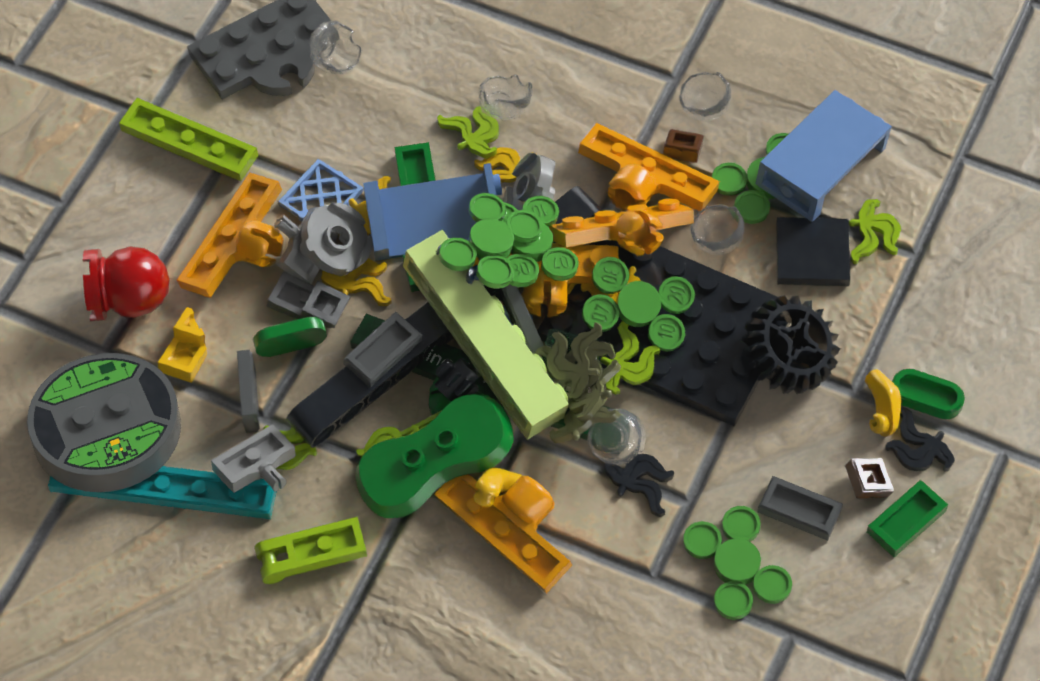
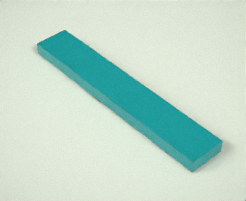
[48,466,277,520]

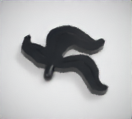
[885,407,955,472]
[604,454,674,517]

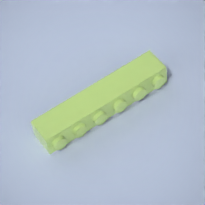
[403,230,569,440]

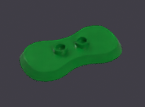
[355,393,514,518]

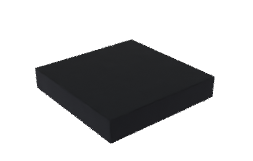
[776,217,850,286]

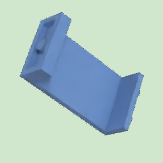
[755,90,892,222]
[363,163,502,261]

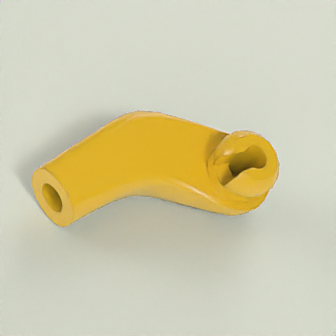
[865,369,901,437]
[474,467,523,507]

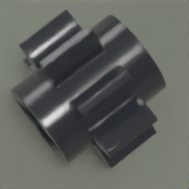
[434,357,480,402]

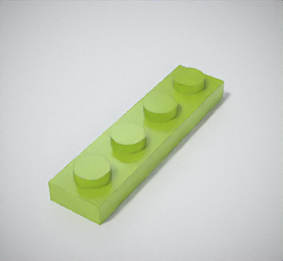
[119,98,259,181]

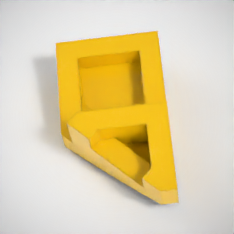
[158,307,207,383]

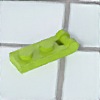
[254,517,367,584]

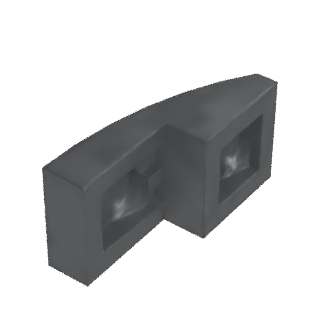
[266,271,350,328]

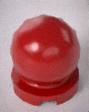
[82,246,170,322]

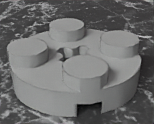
[503,153,555,210]
[300,203,372,276]

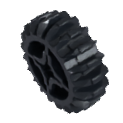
[741,295,841,394]

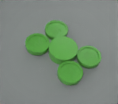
[712,133,788,224]
[439,193,543,289]
[502,196,579,287]
[582,257,695,351]
[683,506,792,620]

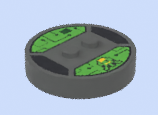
[27,353,181,492]

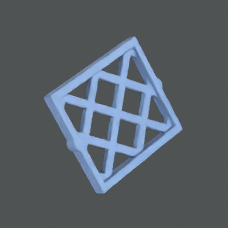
[278,159,364,222]

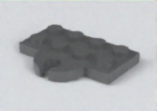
[187,0,340,100]

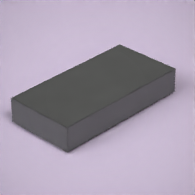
[500,284,544,354]
[343,312,423,388]
[237,349,260,433]
[758,476,843,541]

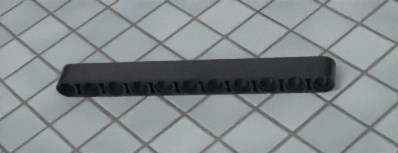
[286,186,604,448]

